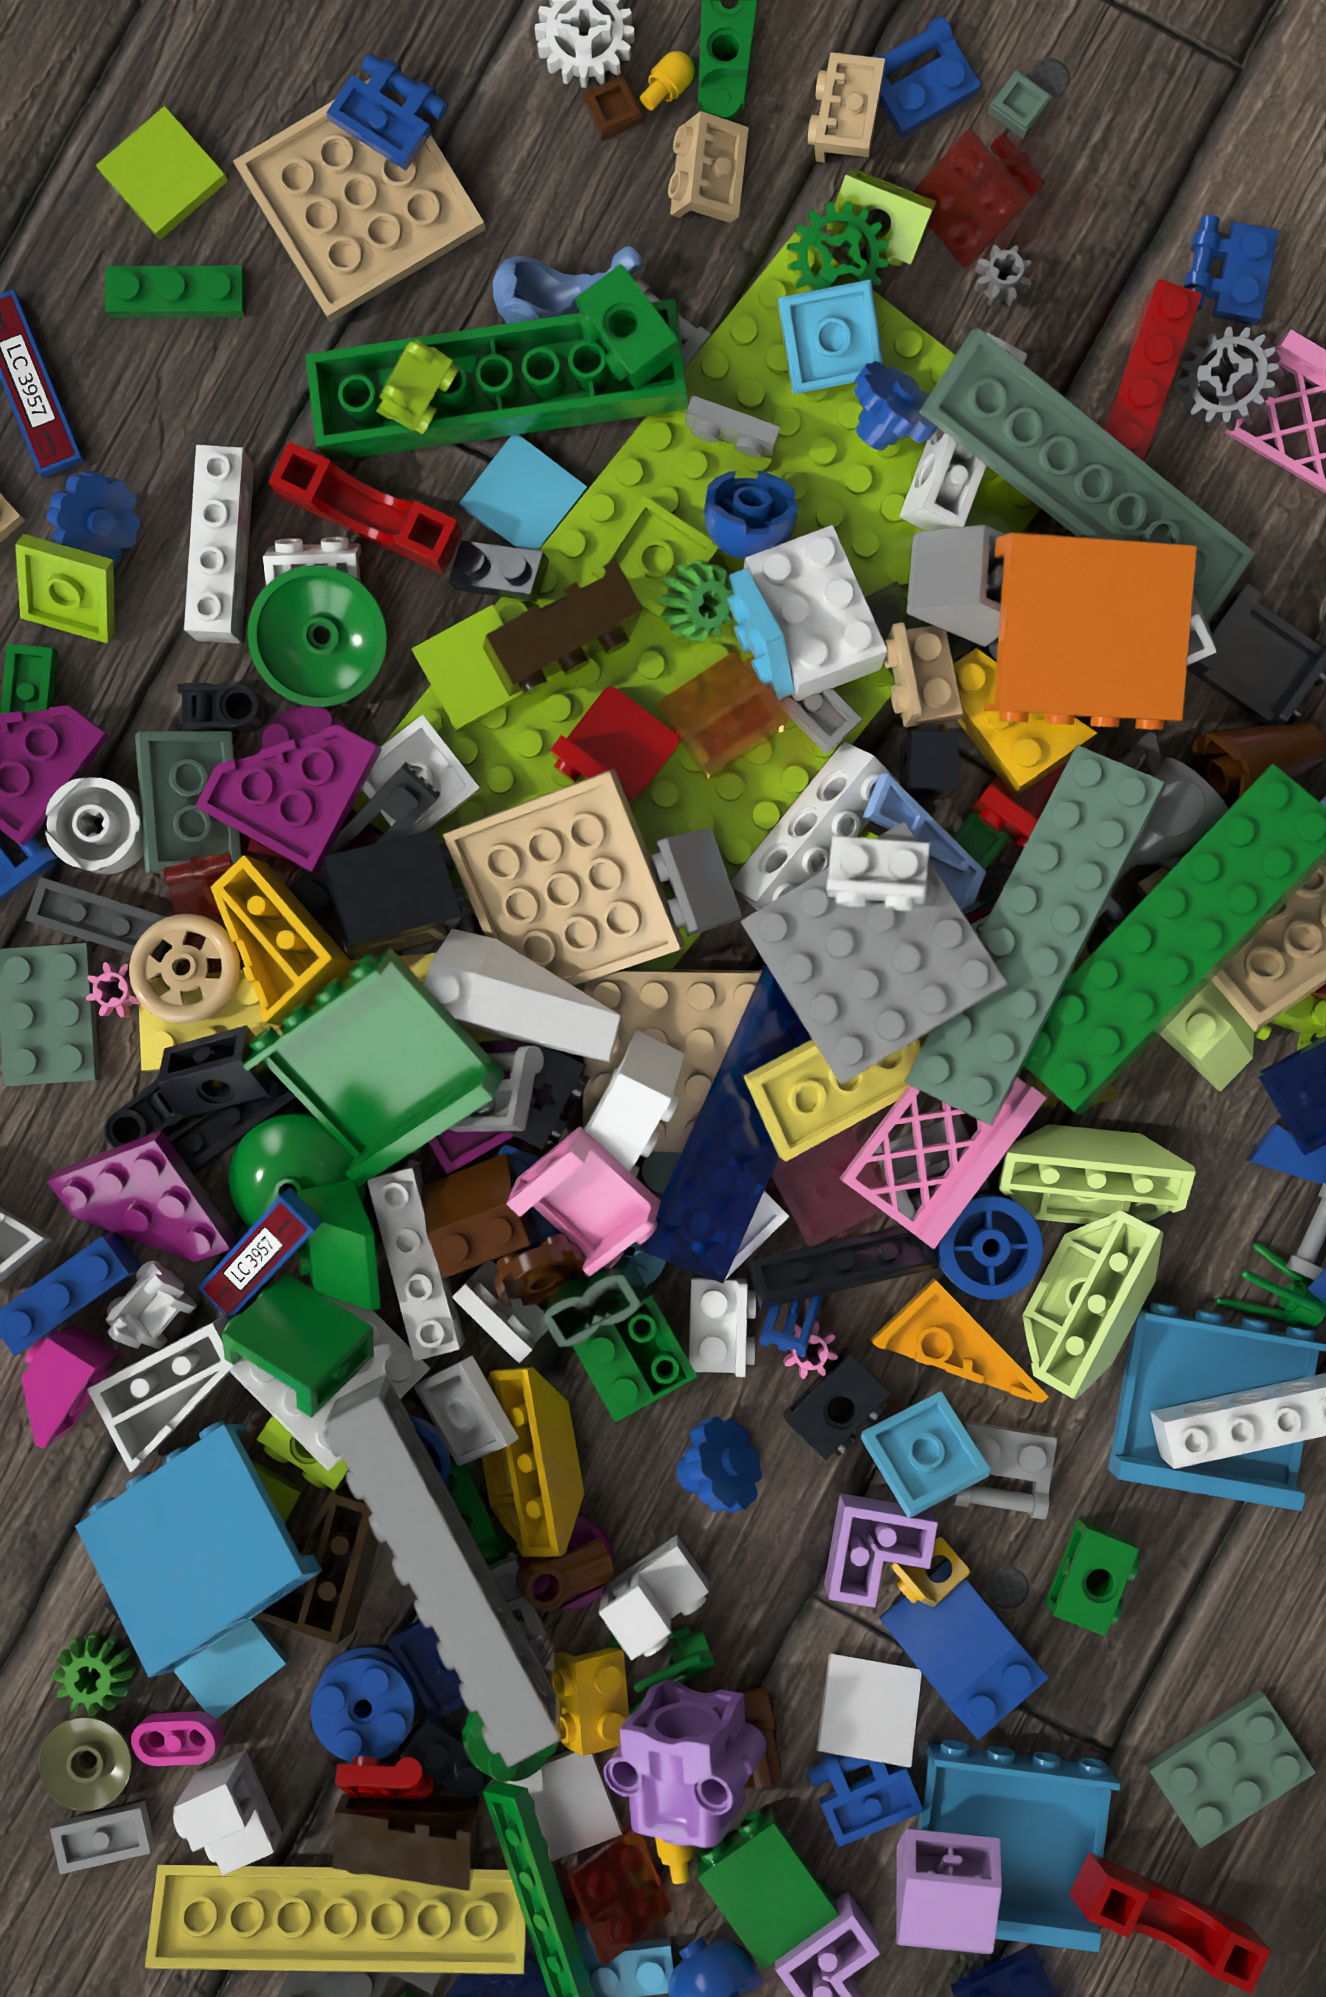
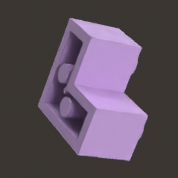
[824,1493,938,1607]
[775,1891,880,1997]

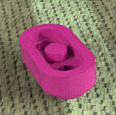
[131,1711,223,1766]

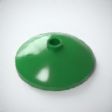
[247,565,388,707]
[228,1112,367,1247]

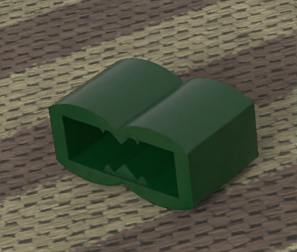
[542,1257,646,1346]

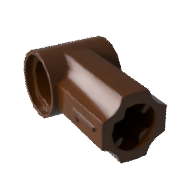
[515,1538,614,1611]
[737,1686,783,1790]

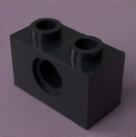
[157,1025,272,1117]
[783,1347,891,1460]

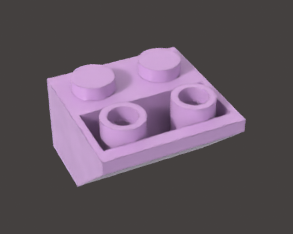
[897,1829,1002,1954]

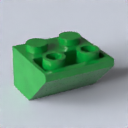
[572,1294,697,1423]

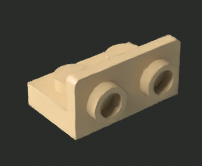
[808,52,885,163]
[668,111,749,223]
[883,622,963,728]

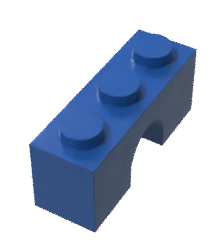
[0,1232,142,1356]

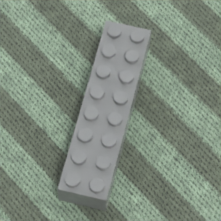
[323,1374,560,1767]

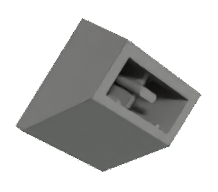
[907,525,1006,647]
[652,827,742,937]

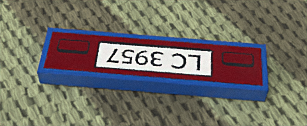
[0,289,85,479]
[198,1188,323,1321]

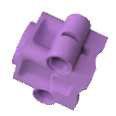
[603,1680,766,1848]

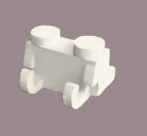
[106,1261,196,1349]

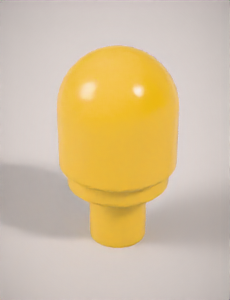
[640,51,695,111]
[655,1837,694,1884]

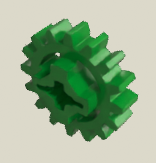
[787,201,889,291]

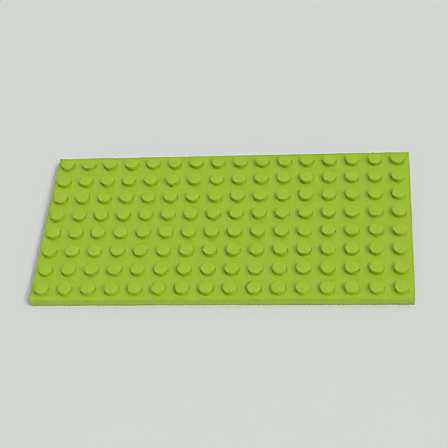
[352,232,1041,992]

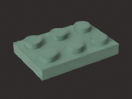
[135,731,241,873]
[0,943,100,1087]
[1145,1689,1316,1849]

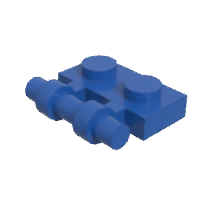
[326,53,449,171]
[1183,215,1279,326]
[807,1754,924,1848]

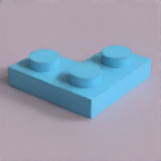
[573,1897,674,1997]

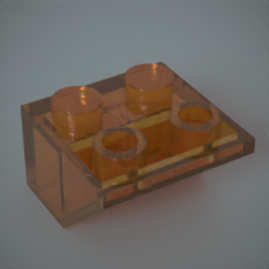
[656,652,788,781]

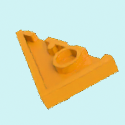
[870,1278,1049,1403]

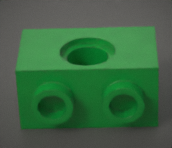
[575,263,682,390]
[1044,1517,1140,1637]

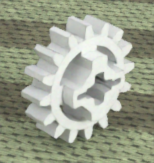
[535,0,634,88]

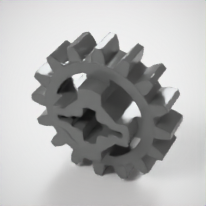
[1178,327,1284,431]

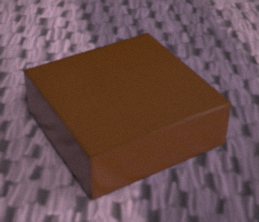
[583,75,643,141]

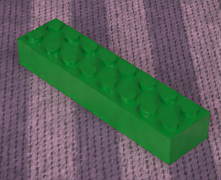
[305,299,689,462]
[1024,764,1326,1115]

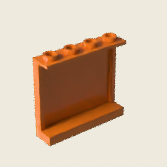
[984,533,1197,730]

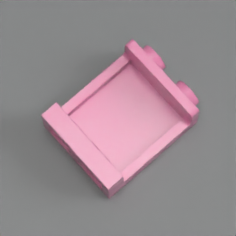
[506,1127,661,1276]

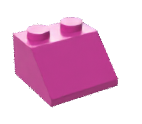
[21,1324,121,1449]

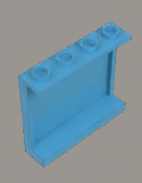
[1108,1302,1326,1511]
[75,1421,322,1678]
[917,1739,1120,1952]

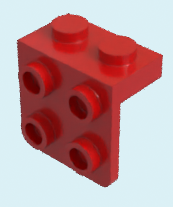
[550,686,679,808]
[972,763,1067,853]

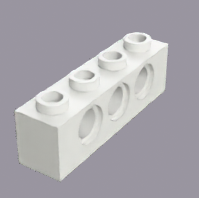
[899,333,1027,531]
[184,445,254,644]
[730,742,900,910]
[367,1164,465,1361]
[1150,1373,1326,1469]

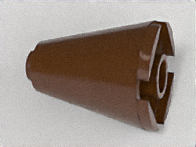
[1191,722,1326,809]

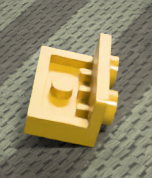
[551,1647,629,1756]

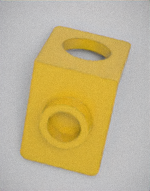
[890,1537,970,1608]

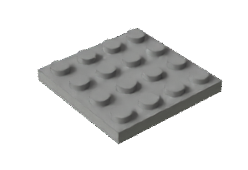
[740,822,1007,1085]

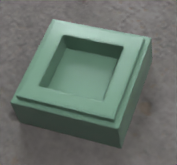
[987,69,1053,139]

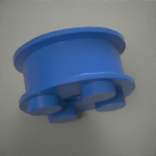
[935,1193,1043,1299]
[311,1646,418,1762]

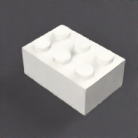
[743,525,888,702]

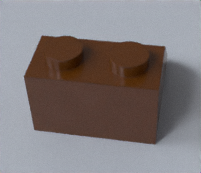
[422,1153,541,1278]

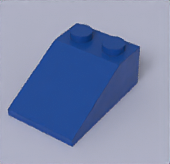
[879,1558,1049,1740]

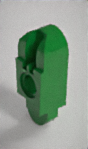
[698,0,757,122]

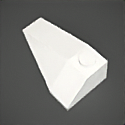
[424,929,621,1062]

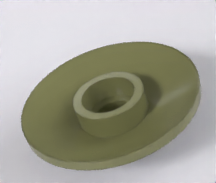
[38,1716,132,1811]

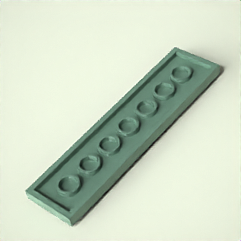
[919,328,1255,625]
[905,745,1165,1126]

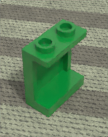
[222,1273,374,1418]
[697,1806,839,1970]

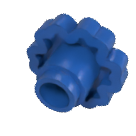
[854,361,938,451]
[47,470,140,565]
[677,1416,762,1513]

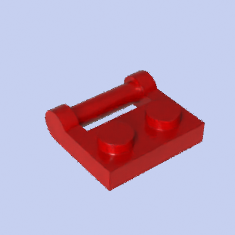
[335,1756,436,1801]

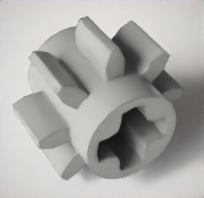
[974,245,1032,307]

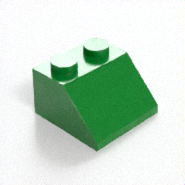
[296,1180,380,1311]

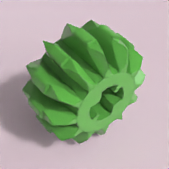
[657,560,733,642]
[51,1630,136,1716]

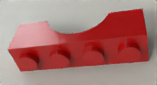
[1100,278,1202,462]
[268,441,463,575]
[1069,1852,1272,1994]

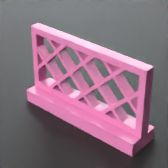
[1224,329,1326,493]
[839,1077,1047,1249]

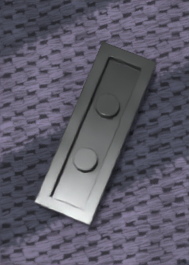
[26,877,168,962]

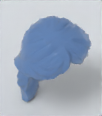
[493,246,643,324]

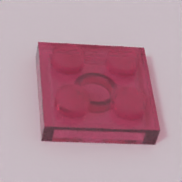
[766,1127,889,1247]

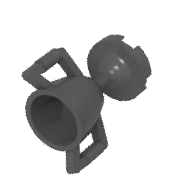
[1095,732,1229,939]

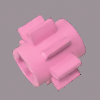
[86,962,141,1018]
[783,1320,838,1379]

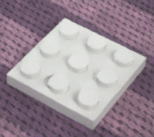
[230,1289,430,1472]

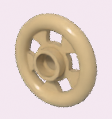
[129,914,241,1024]

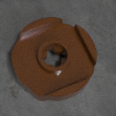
[493,1234,585,1306]

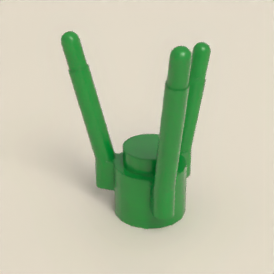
[1215,1242,1326,1327]
[609,1625,715,1715]

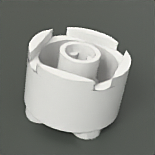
[45,777,144,875]

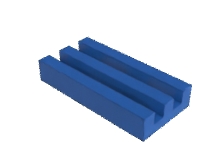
[760,1295,824,1357]

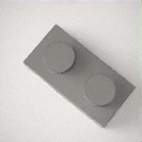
[685,395,780,458]
[762,684,862,755]
[50,1801,155,1874]

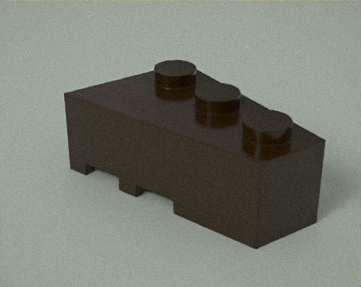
[483,559,643,697]
[254,1483,379,1645]
[333,1794,479,1891]

